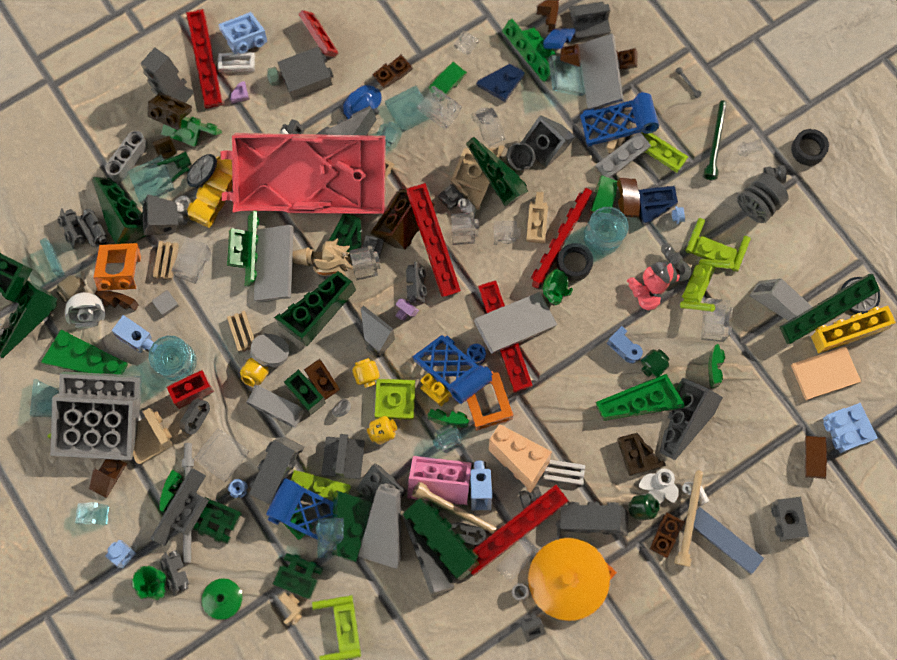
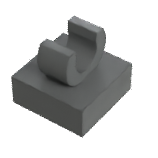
[280,119,305,134]
[438,184,464,211]
[361,236,384,259]
[521,614,546,642]

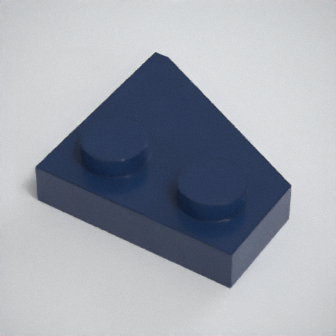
[476,63,525,103]
[639,186,678,225]

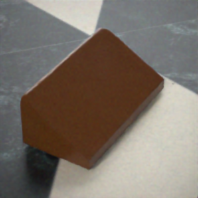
[560,44,581,67]

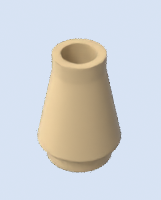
[292,247,315,266]

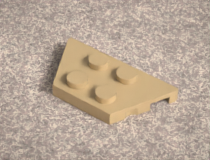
[451,145,504,210]

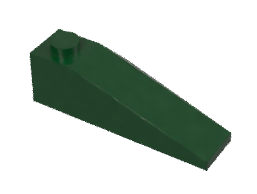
[466,137,528,206]
[92,177,147,244]
[0,280,57,358]

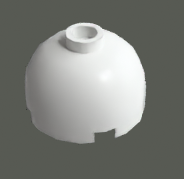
[65,292,105,328]

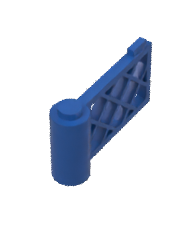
[580,92,659,147]
[412,335,493,404]
[266,478,333,552]

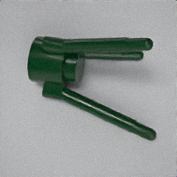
[150,152,192,192]

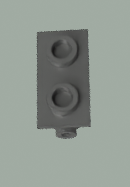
[58,208,86,249]
[75,208,108,247]
[406,262,427,303]
[160,550,190,595]

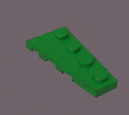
[41,330,128,375]
[596,374,684,421]

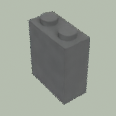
[277,47,334,100]

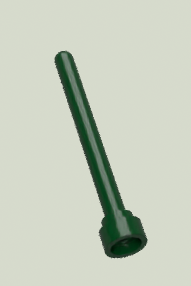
[703,100,727,180]

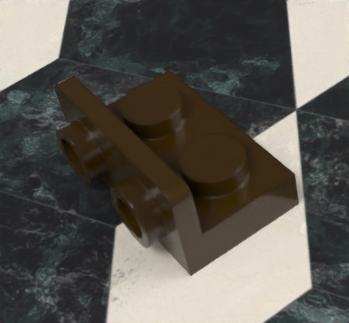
[148,92,192,130]

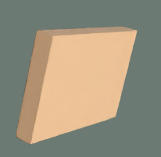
[791,346,861,401]

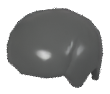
[506,143,536,171]

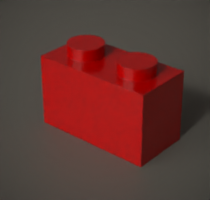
[166,370,214,409]

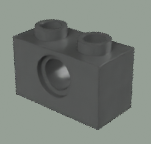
[771,496,809,542]

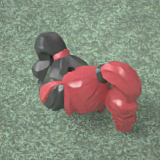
[627,244,692,311]

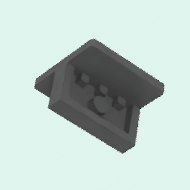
[569,1,611,39]
[321,434,365,479]
[356,464,407,503]

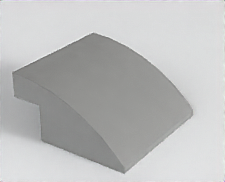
[50,372,142,460]

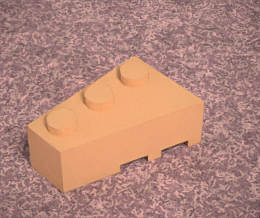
[489,424,552,493]

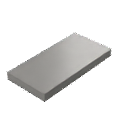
[579,33,624,110]
[254,225,293,302]
[474,292,557,354]

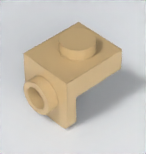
[279,592,303,626]

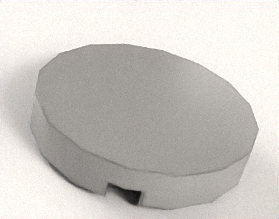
[250,334,289,367]

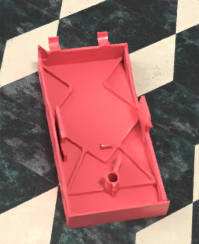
[220,133,386,214]

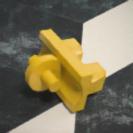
[420,373,452,407]

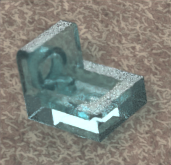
[75,502,109,525]

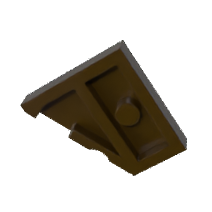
[617,433,666,476]

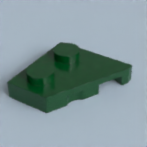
[329,213,361,260]

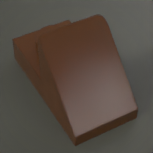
[536,0,560,33]
[304,359,340,400]
[89,459,127,499]

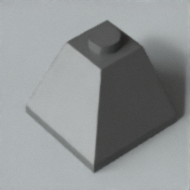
[520,115,575,168]
[361,306,395,357]

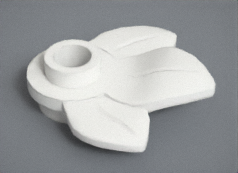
[639,469,679,504]

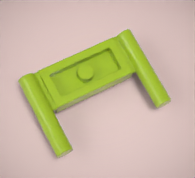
[685,218,751,272]
[680,259,734,312]
[312,595,361,660]

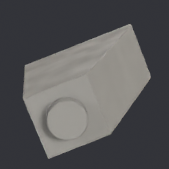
[750,278,812,321]

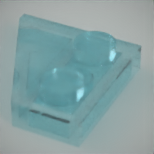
[30,379,59,417]
[316,518,343,558]

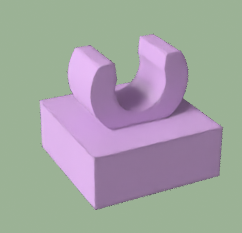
[395,299,419,321]

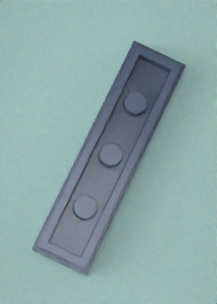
[693,507,764,574]

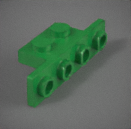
[502,19,555,82]
[161,117,222,146]
[227,210,259,286]

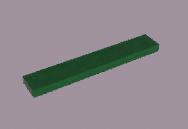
[779,274,880,344]

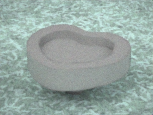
[332,399,351,417]

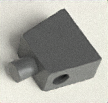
[142,195,188,235]

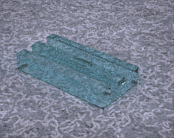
[40,238,66,278]

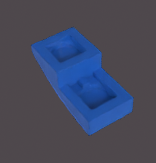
[543,28,575,49]

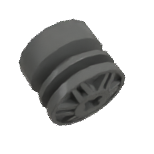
[737,173,789,223]

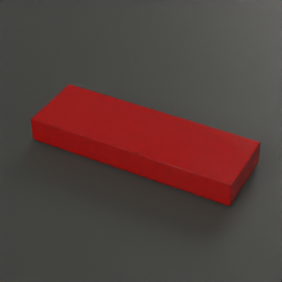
[298,10,339,58]

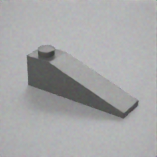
[317,106,377,136]
[659,377,723,460]
[404,518,457,597]

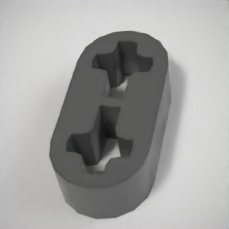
[180,398,210,434]
[451,522,486,546]

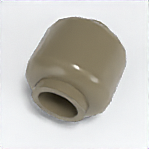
[56,275,86,303]

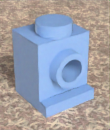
[105,540,136,569]

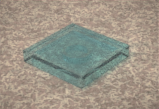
[548,55,585,96]
[385,85,434,133]
[128,156,175,204]

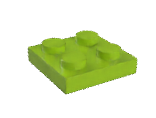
[375,379,416,420]

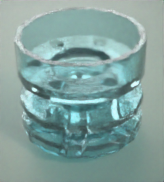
[583,207,629,255]
[149,335,197,381]

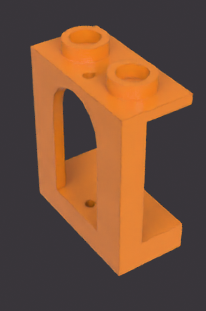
[93,243,141,291]
[466,371,513,431]

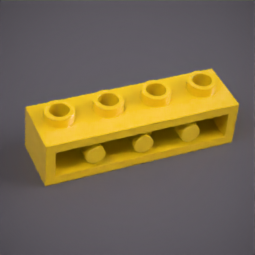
[811,305,896,354]

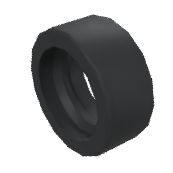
[791,129,829,166]
[557,243,593,281]

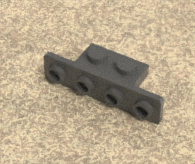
[151,468,209,546]

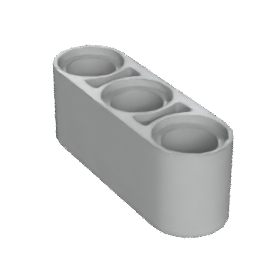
[105,131,147,182]
[246,385,305,428]

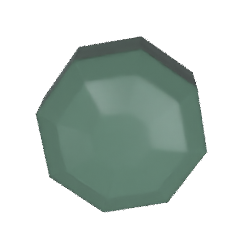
[267,67,280,86]

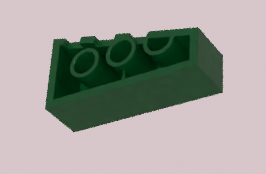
[274,271,356,347]
[402,498,480,580]

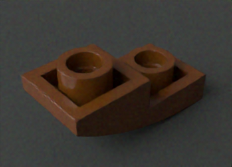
[616,48,638,70]
[372,54,413,89]
[617,178,640,218]
[94,291,139,311]
[804,436,827,479]
[649,512,685,558]

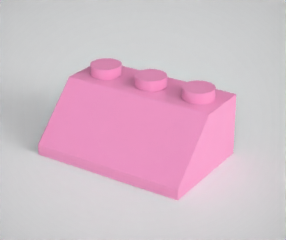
[407,456,472,505]

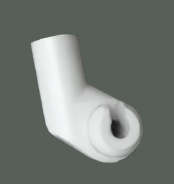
[458,198,476,225]
[682,482,709,505]

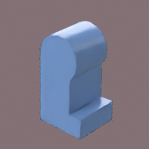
[606,326,643,364]

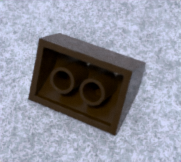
[371,189,435,250]

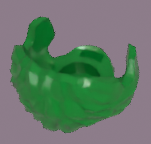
[543,270,573,305]
[132,566,166,601]

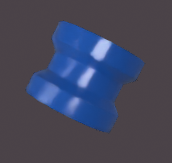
[467,344,486,366]

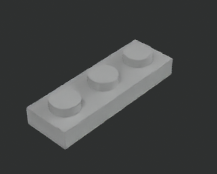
[595,132,651,178]

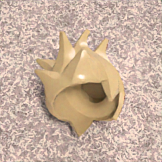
[313,238,353,276]

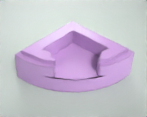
[230,81,249,104]

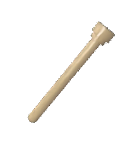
[674,470,703,567]
[412,482,499,534]

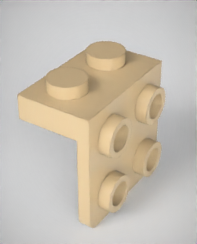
[133,408,173,464]

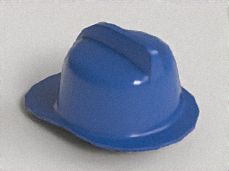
[343,85,382,119]

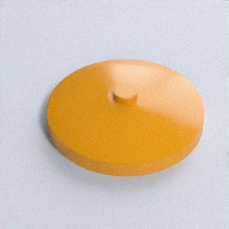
[528,538,610,621]

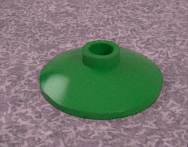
[202,578,243,620]

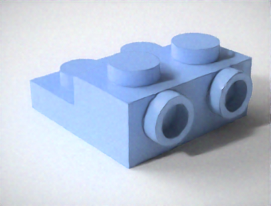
[219,12,267,54]
[823,403,878,454]

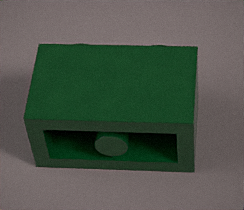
[284,369,326,415]

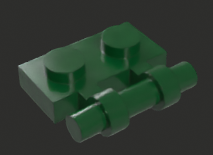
[192,497,242,544]
[273,553,324,600]

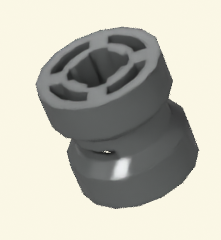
[763,165,787,184]
[519,486,542,510]

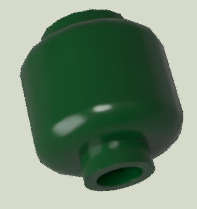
[641,349,670,378]
[628,493,660,521]

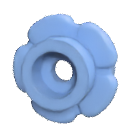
[672,206,685,224]
[228,479,248,498]

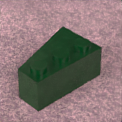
[0,253,33,302]
[332,490,373,562]

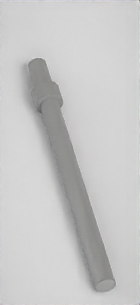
[182,443,194,563]

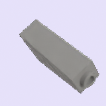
[359,484,402,569]

